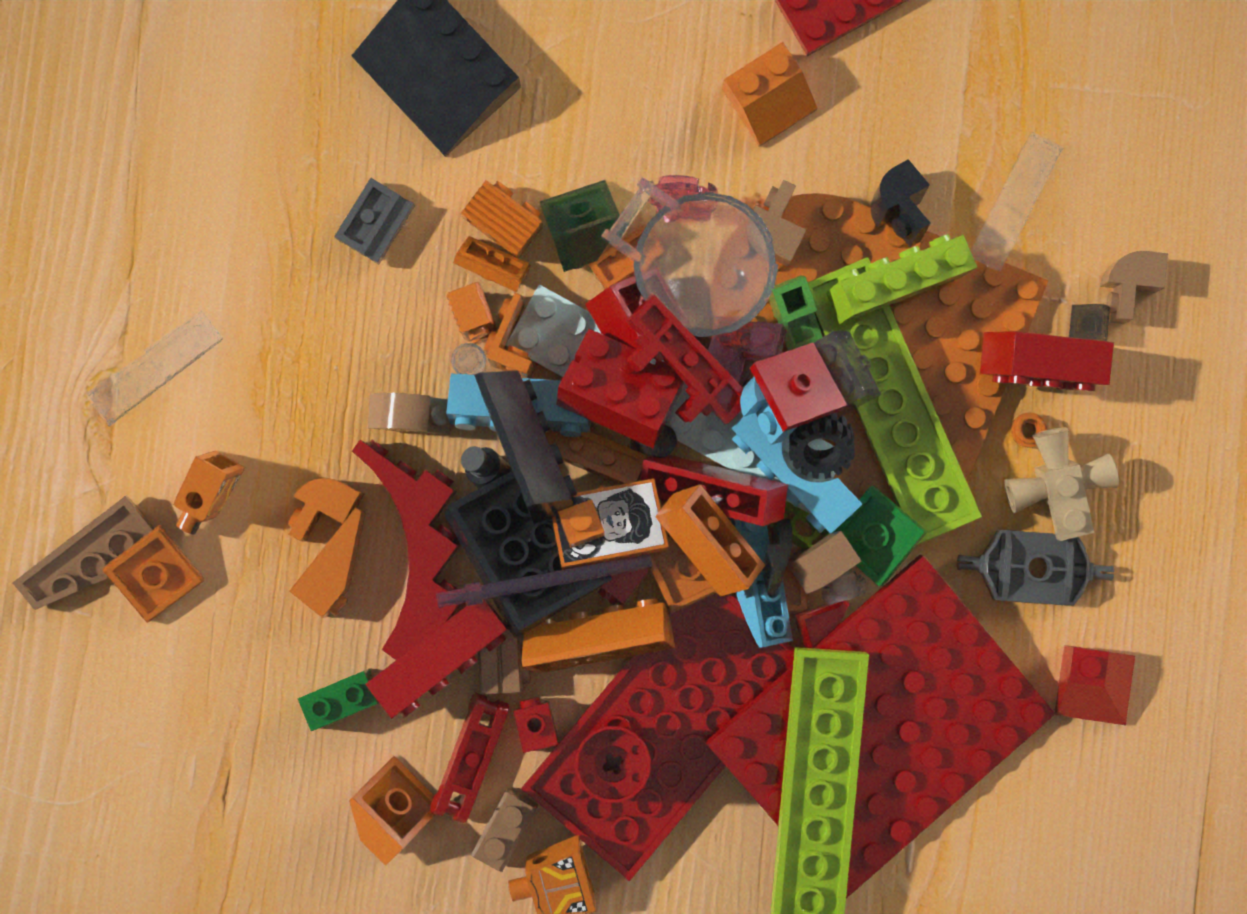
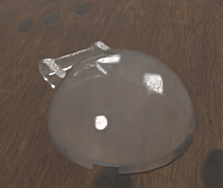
[601,177,778,337]

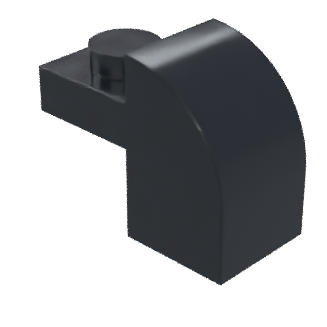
[871,159,931,248]

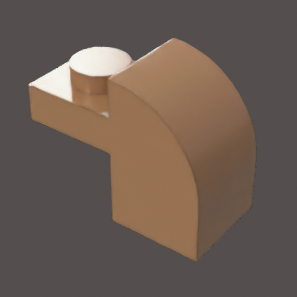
[749,180,806,267]
[1100,251,1168,324]
[368,393,450,435]
[787,531,861,594]

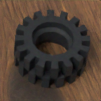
[789,412,855,479]

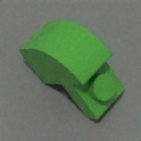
[767,275,824,351]

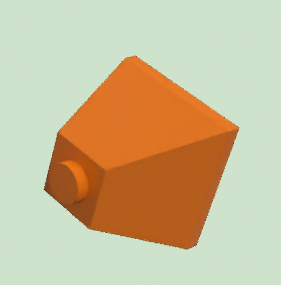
[349,756,435,866]

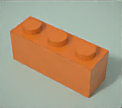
[655,484,765,596]

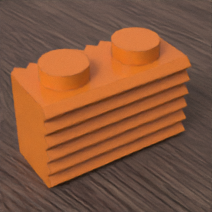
[461,180,543,259]
[446,282,498,345]

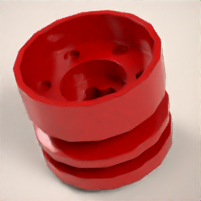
[575,726,651,803]

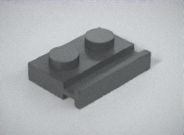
[334,178,415,265]

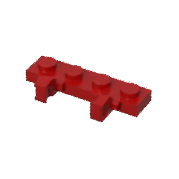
[625,294,744,424]

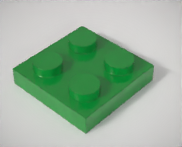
[833,486,928,587]

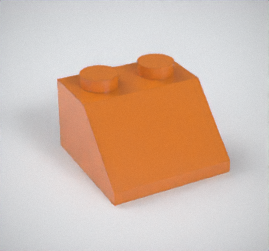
[722,42,818,147]

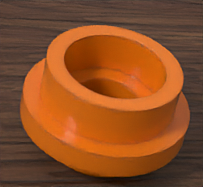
[1011,412,1047,448]

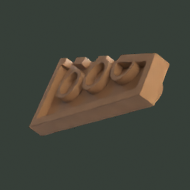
[12,495,154,610]

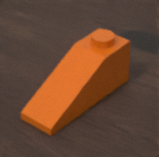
[289,508,366,618]

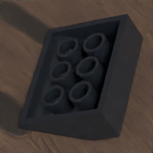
[351,0,521,157]
[445,471,612,638]

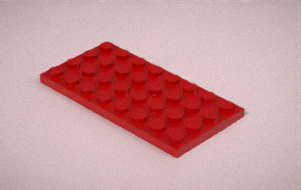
[521,592,795,881]

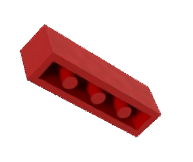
[641,454,788,526]
[365,595,509,719]

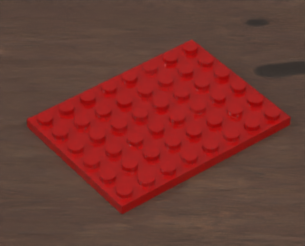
[706,554,1056,899]

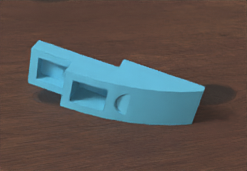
[727,517,793,647]

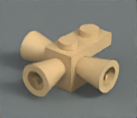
[1005,427,1119,541]

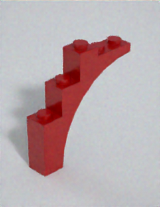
[352,439,464,660]

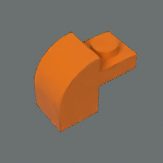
[288,478,364,542]

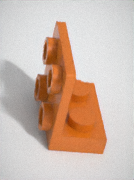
[484,293,535,379]

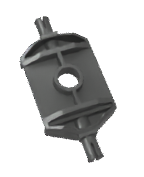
[957,530,1114,606]

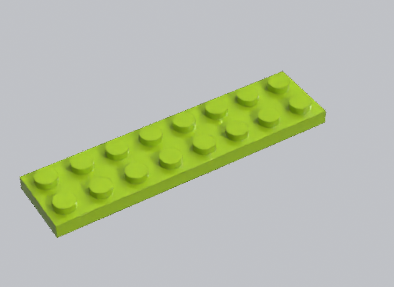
[808,257,982,545]
[770,647,869,914]

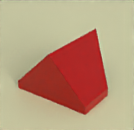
[793,599,850,648]

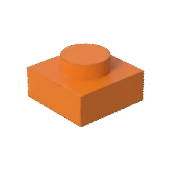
[558,499,605,548]

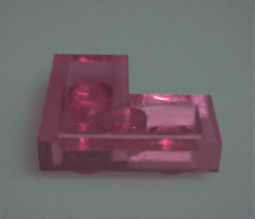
[708,319,787,383]

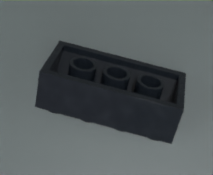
[474,370,577,524]

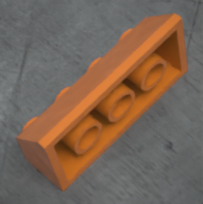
[522,599,676,674]

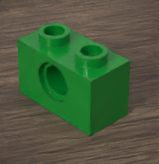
[298,669,379,732]

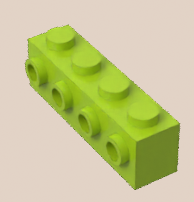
[826,234,978,325]

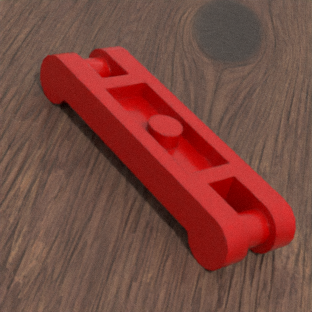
[430,692,509,823]

